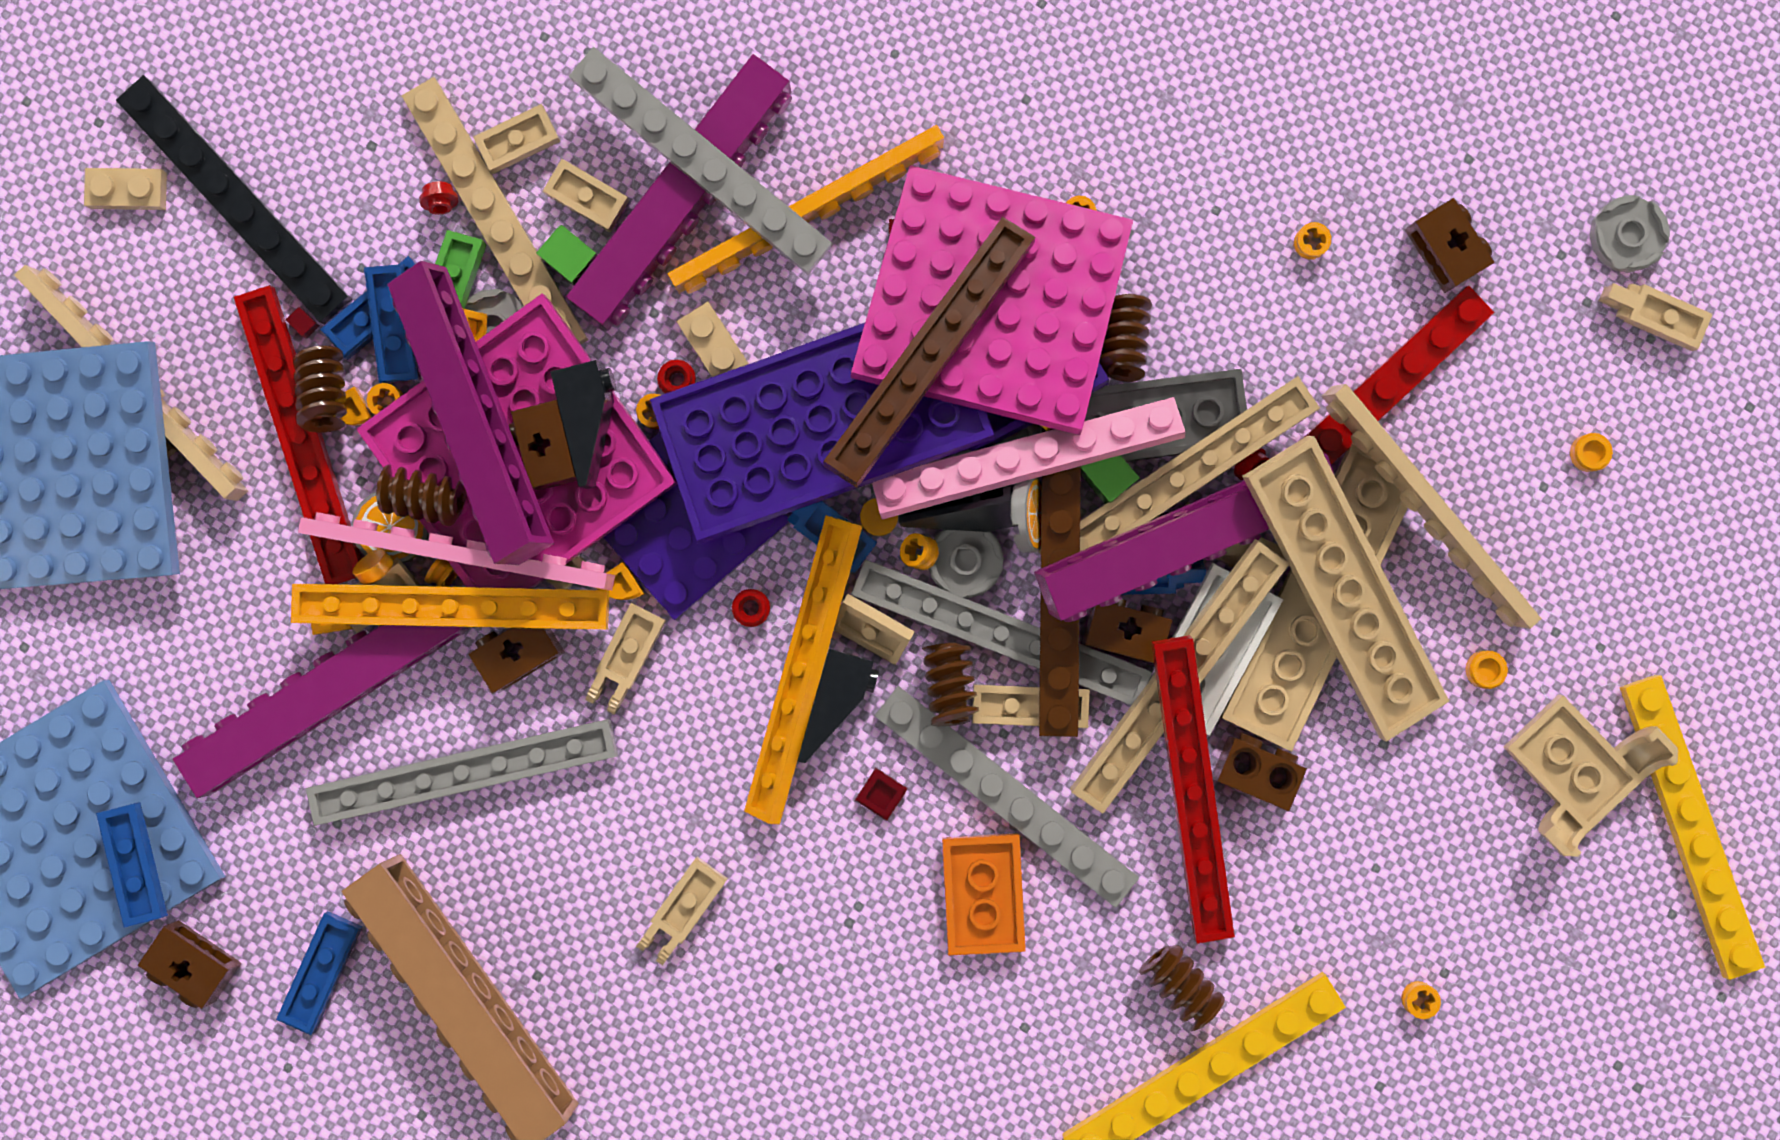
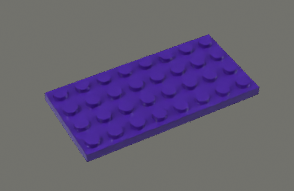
[650,323,995,544]

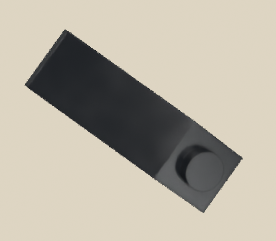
[550,360,616,489]
[899,484,1018,532]
[798,649,879,763]

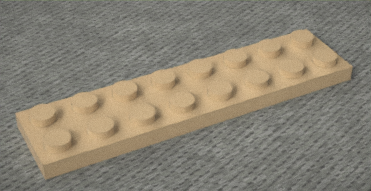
[1242,436,1450,742]
[1220,442,1423,752]

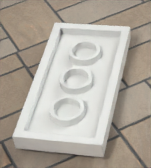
[1149,563,1283,736]

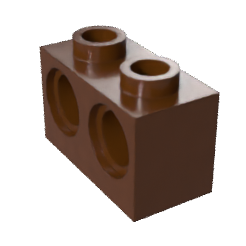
[1212,733,1307,811]

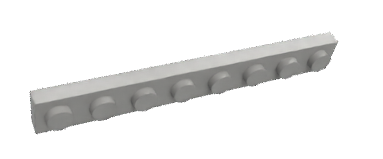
[569,46,833,275]
[851,559,1152,705]
[874,686,1139,908]
[306,719,618,826]

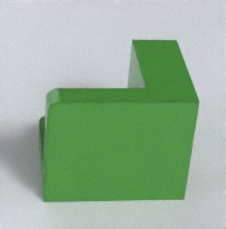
[536,225,597,286]
[1081,455,1140,504]

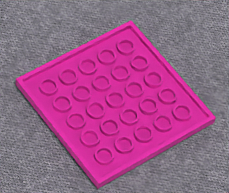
[851,165,1133,435]
[356,293,677,589]

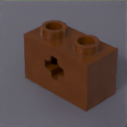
[1404,198,1495,294]
[509,400,577,490]
[1082,599,1172,664]
[468,628,565,694]
[137,920,242,1009]

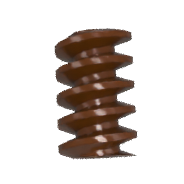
[1099,294,1152,382]
[293,346,347,433]
[376,464,467,526]
[922,643,979,727]
[1138,945,1225,1031]

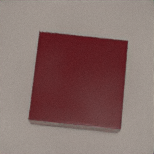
[855,767,908,821]

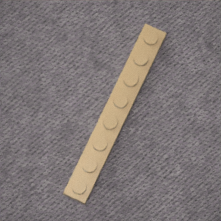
[401,77,589,344]
[14,265,248,501]
[1038,376,1320,555]
[1321,384,1542,629]
[1070,539,1290,814]

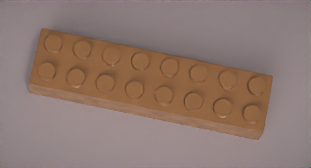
[341,854,579,1140]

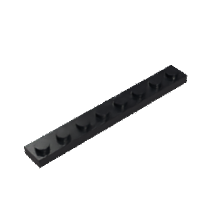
[116,75,352,325]

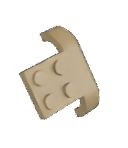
[1503,695,1678,857]

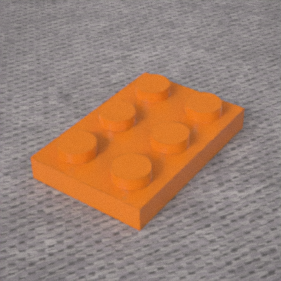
[942,833,1026,956]

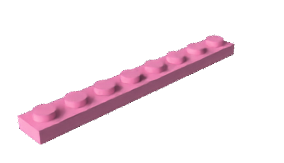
[872,397,1185,519]
[298,512,615,591]

